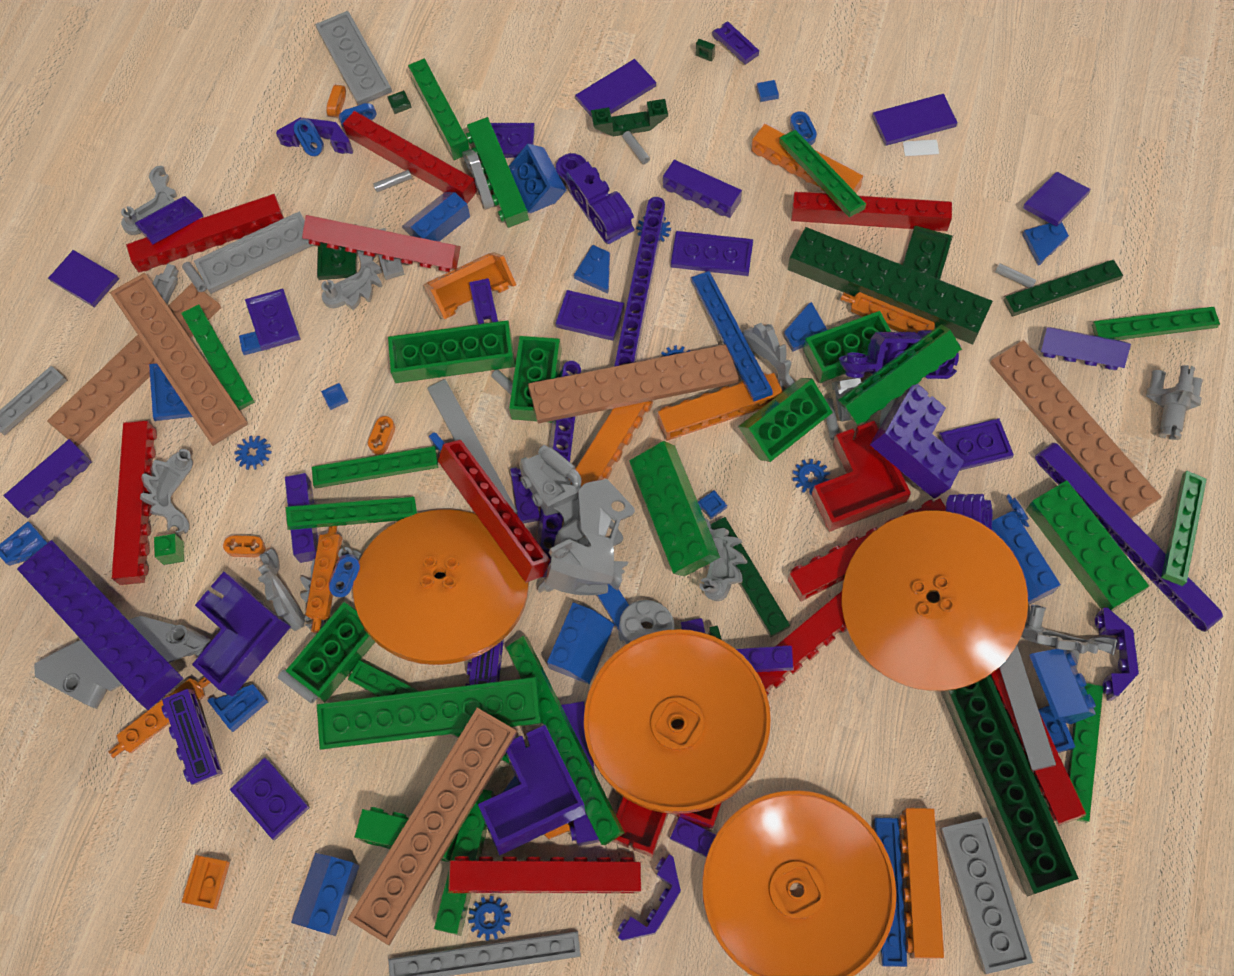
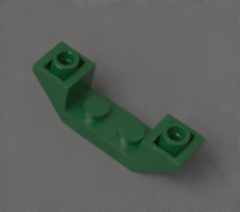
[591,99,668,137]

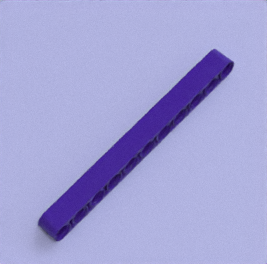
[614,197,665,367]
[537,361,581,578]
[1035,442,1223,632]

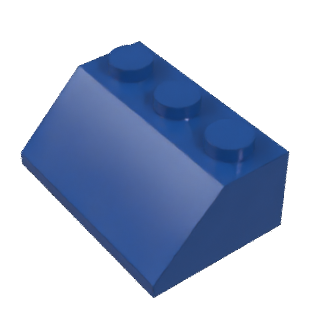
[509,144,567,213]
[402,192,470,242]
[547,602,615,685]
[1029,649,1096,725]
[291,853,359,936]

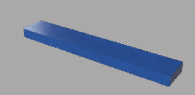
[874,818,907,967]

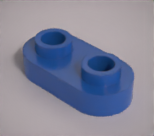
[339,103,377,127]
[790,111,817,145]
[294,118,324,156]
[329,554,360,597]

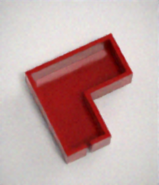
[812,421,911,532]
[612,797,722,858]

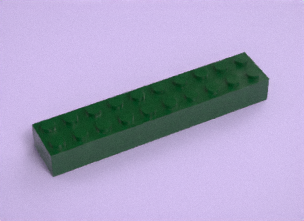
[788,227,993,345]
[941,675,1079,897]

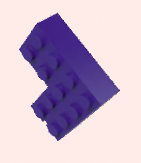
[870,384,964,499]
[192,571,291,697]
[478,725,586,856]

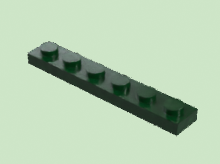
[1003,259,1123,317]
[711,517,790,638]

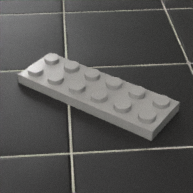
[315,11,392,106]
[194,211,313,294]
[940,817,1033,974]

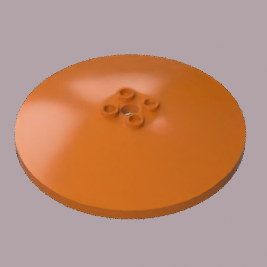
[353,509,529,665]
[842,511,1028,691]
[584,629,771,814]
[702,791,896,976]

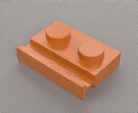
[181,855,230,910]

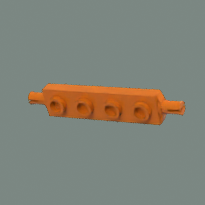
[840,292,935,333]
[306,526,343,633]
[108,677,211,758]

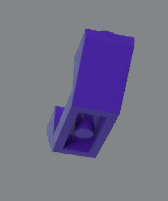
[276,117,353,154]
[1095,608,1139,701]
[617,854,681,942]

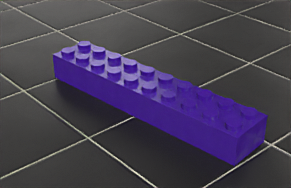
[17,540,184,710]

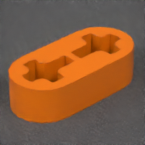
[327,85,346,118]
[368,416,395,455]
[223,536,266,558]

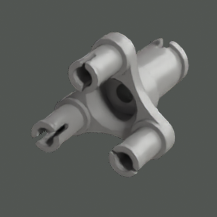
[1146,365,1203,440]

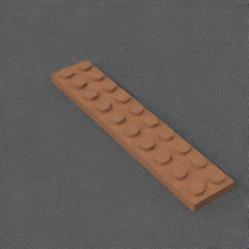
[109,272,248,446]
[47,283,222,447]
[990,340,1162,519]
[528,344,739,424]
[347,708,518,946]

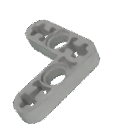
[462,149,494,210]

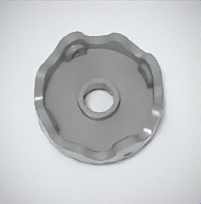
[618,600,675,644]

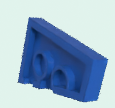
[149,363,193,421]

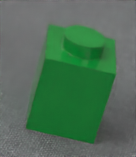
[154,534,185,565]

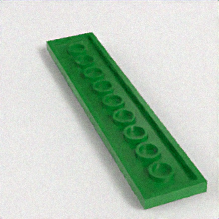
[317,677,542,750]

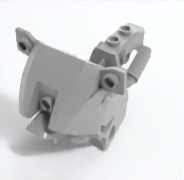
[519,444,635,595]

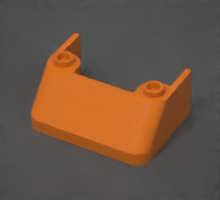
[424,252,516,320]

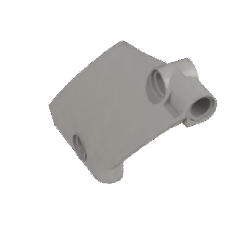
[34,616,212,709]

